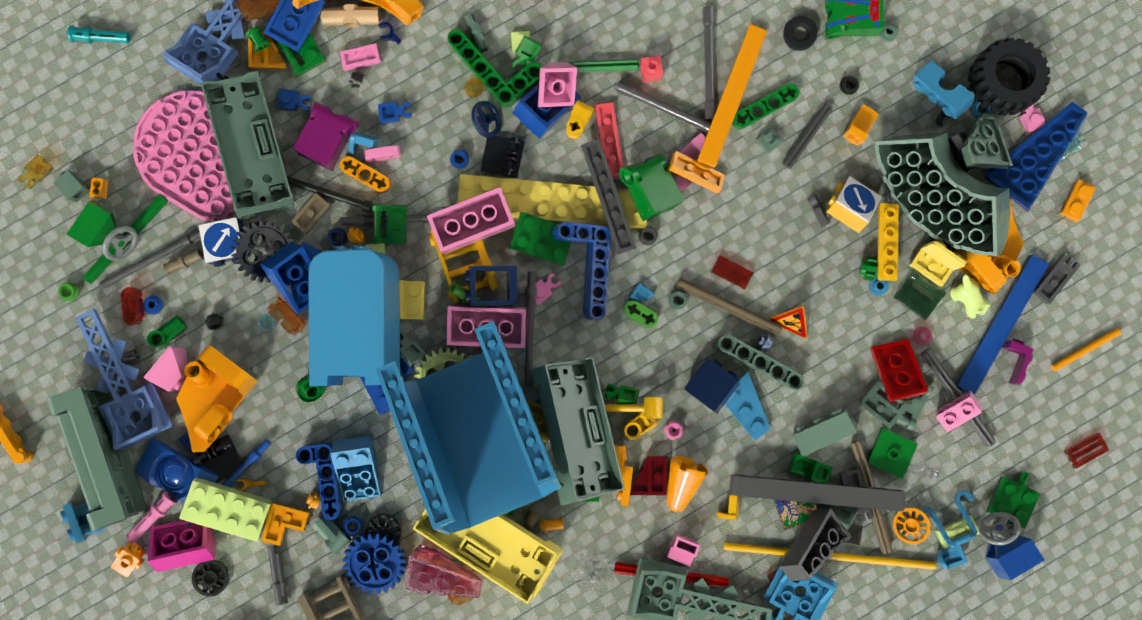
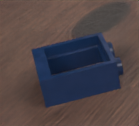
[465,266,518,306]

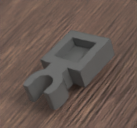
[807,194,832,227]

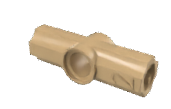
[321,4,381,28]

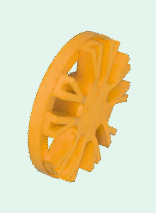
[893,507,931,544]

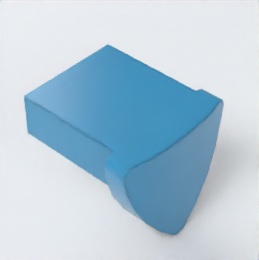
[348,132,379,154]

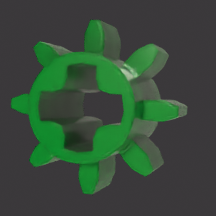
[859,256,878,281]

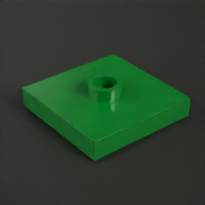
[867,428,918,479]

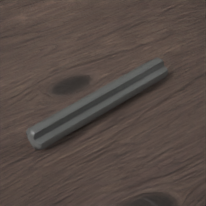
[783,104,832,169]

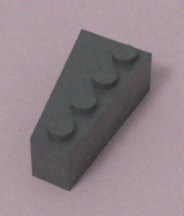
[779,508,852,581]

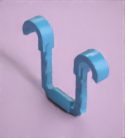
[918,491,977,547]

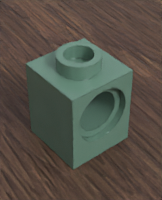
[53,170,90,203]

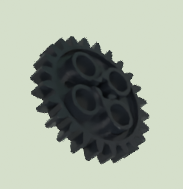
[231,220,294,283]

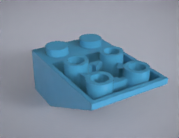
[330,435,381,502]

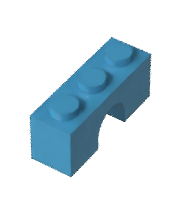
[913,60,975,120]

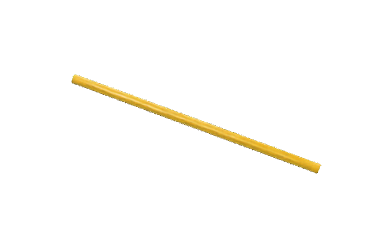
[723,542,937,569]

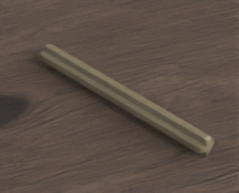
[676,278,782,336]
[850,440,892,554]

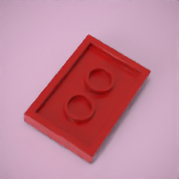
[870,338,928,402]

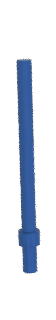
[186,439,271,526]

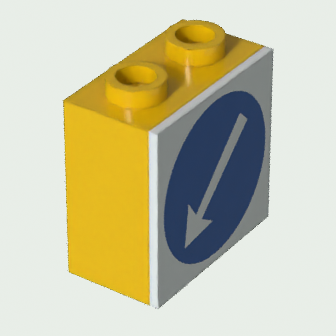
[827,176,882,233]

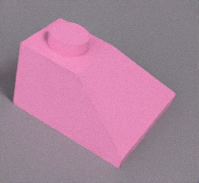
[538,62,577,107]
[144,347,187,392]

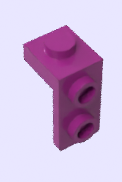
[1002,338,1034,385]

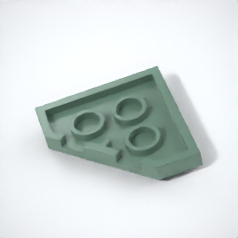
[961,113,1013,169]

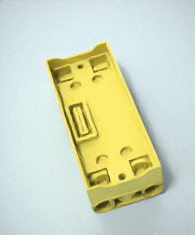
[413,508,564,604]

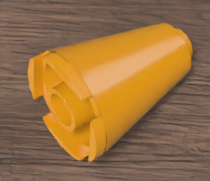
[666,456,709,512]

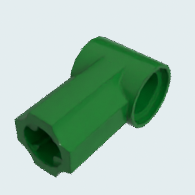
[147,315,188,349]

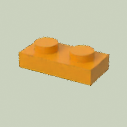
[1059,179,1096,222]

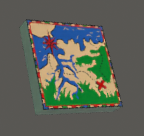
[772,480,818,530]

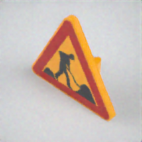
[769,306,808,338]

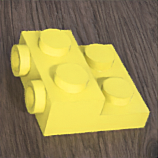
[399,280,425,320]

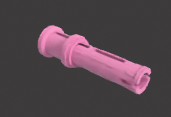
[126,491,178,543]

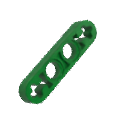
[732,84,799,130]

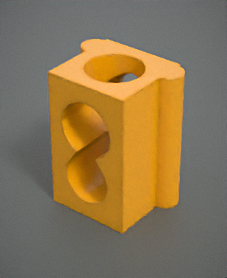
[89,178,109,199]

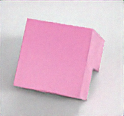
[666,533,700,566]

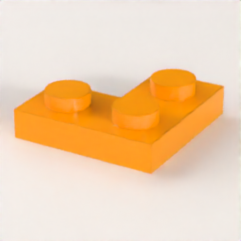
[261,502,310,546]

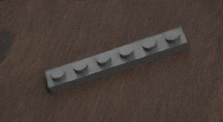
[581,139,636,254]

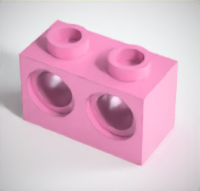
[936,390,982,432]

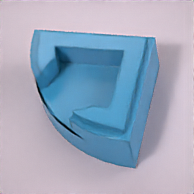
[628,282,655,302]

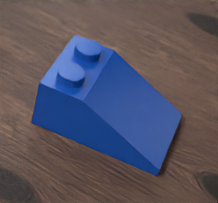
[512,84,581,139]
[260,242,311,315]

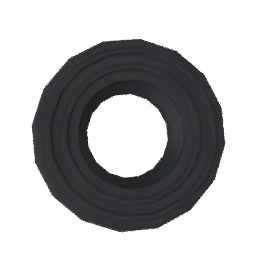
[783,16,818,51]

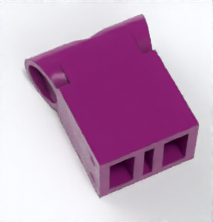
[293,101,359,172]

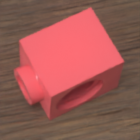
[640,56,663,83]

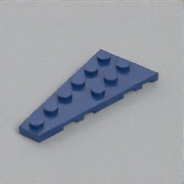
[985,102,1088,212]

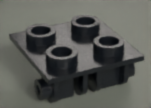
[480,136,525,178]
[193,434,243,483]

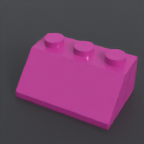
[147,520,215,572]

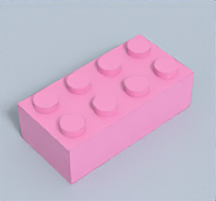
[427,187,516,254]
[447,304,527,348]

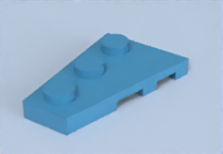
[726,372,770,441]

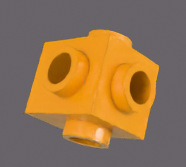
[111,541,146,577]

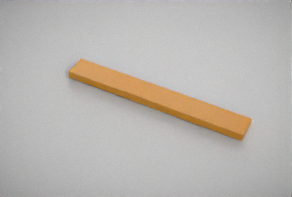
[697,24,767,168]

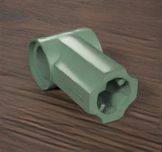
[312,515,351,554]

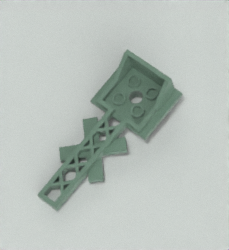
[626,557,772,620]

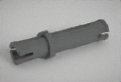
[267,545,288,606]

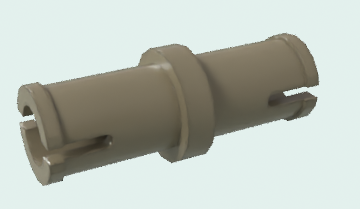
[163,248,204,275]

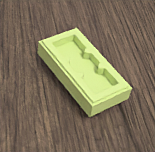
[935,515,980,549]

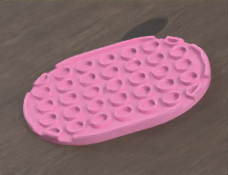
[133,90,266,222]

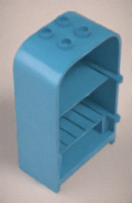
[309,246,400,386]

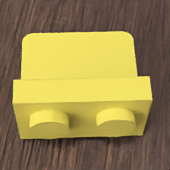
[909,241,966,287]

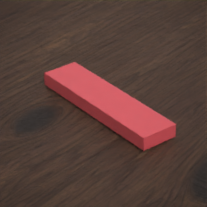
[595,102,623,179]

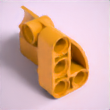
[951,199,1024,294]
[176,344,258,452]

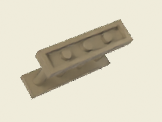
[297,573,366,620]

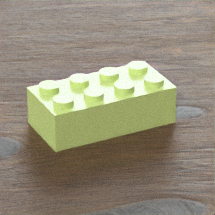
[179,477,272,542]

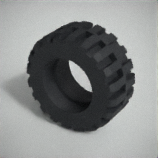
[968,37,1051,116]

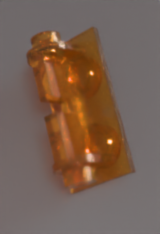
[267,297,306,336]

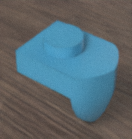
[937,545,968,569]

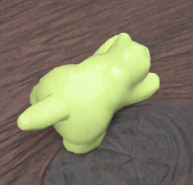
[950,274,991,319]

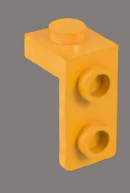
[843,104,879,146]

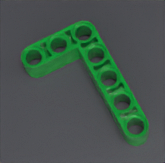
[448,29,542,108]

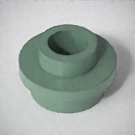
[879,23,898,42]
[668,290,688,310]

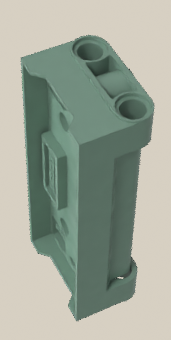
[201,71,295,220]
[530,357,625,506]
[46,387,148,532]

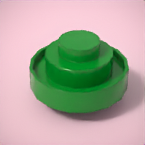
[295,375,325,402]

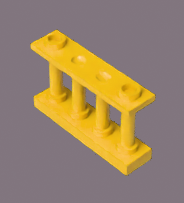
[429,230,500,304]

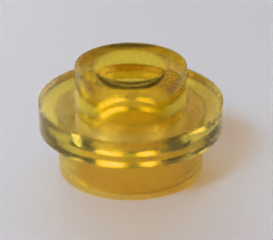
[464,79,483,98]

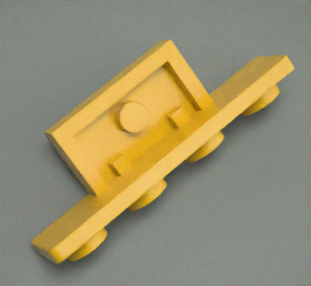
[877,203,899,281]

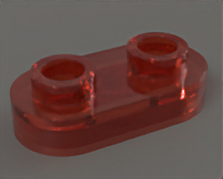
[121,287,144,325]

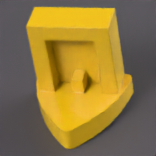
[716,495,741,520]

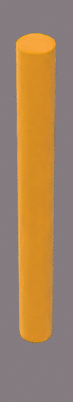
[1051,328,1121,372]

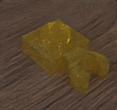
[17,154,54,189]

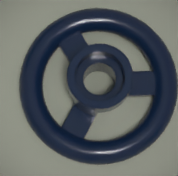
[471,101,502,138]

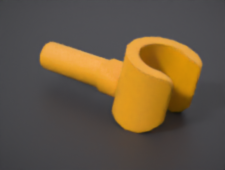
[237,479,266,491]

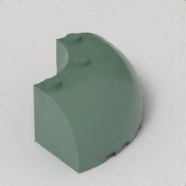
[875,132,1010,256]

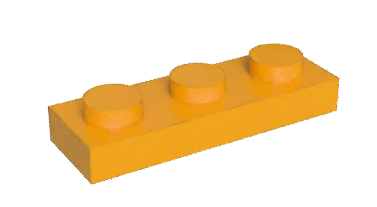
[668,151,725,193]

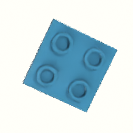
[60,502,104,543]

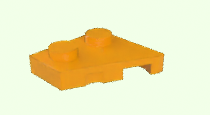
[248,29,287,70]

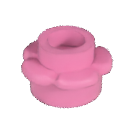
[664,421,683,440]

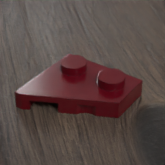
[630,456,667,496]

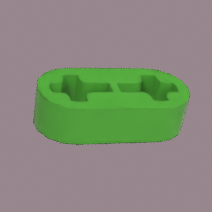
[624,301,658,328]

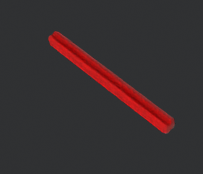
[614,562,729,588]

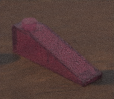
[405,544,483,598]

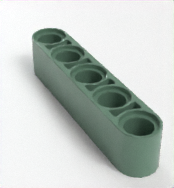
[716,335,804,390]

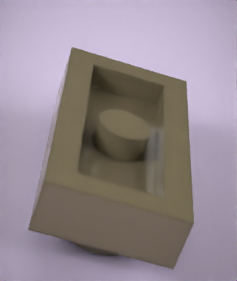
[291,193,331,235]

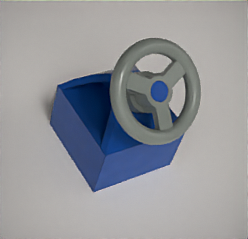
[979,512,1045,580]

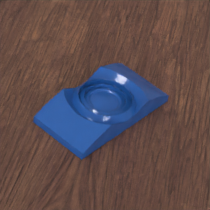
[134,437,220,503]

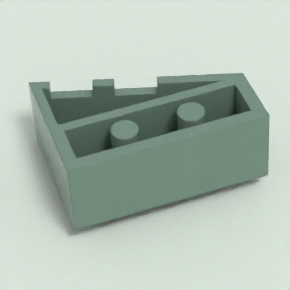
[792,405,858,456]

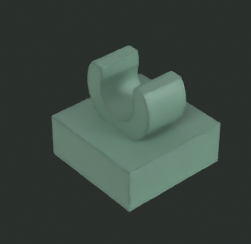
[756,127,783,155]

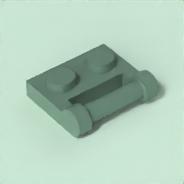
[859,379,913,429]

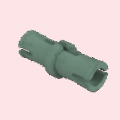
[463,13,489,53]

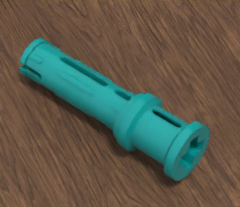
[67,25,130,44]

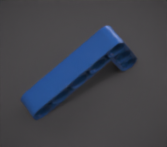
[552,222,611,321]

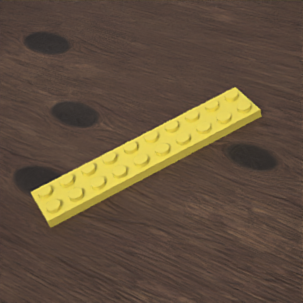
[457,174,647,229]

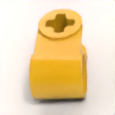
[566,100,595,139]
[623,412,660,439]

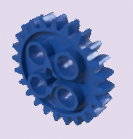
[343,531,407,595]

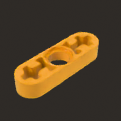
[340,156,391,193]

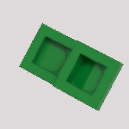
[787,452,833,483]

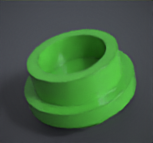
[58,282,79,301]

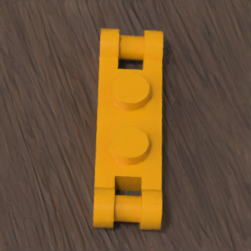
[0,404,34,464]

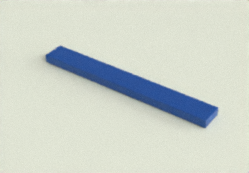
[956,255,1049,395]

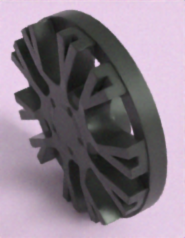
[365,514,402,551]
[192,560,229,597]

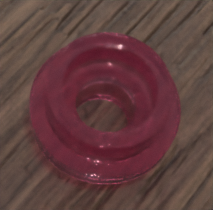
[912,327,932,346]

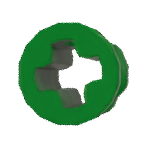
[245,26,271,52]

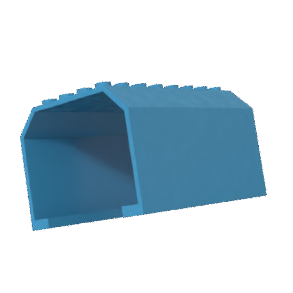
[375,321,561,535]

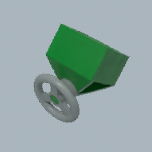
[66,199,138,261]

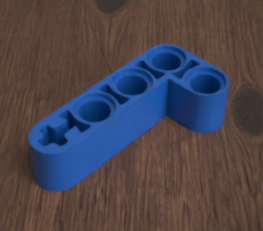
[296,443,344,520]

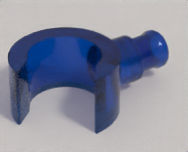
[378,22,402,44]

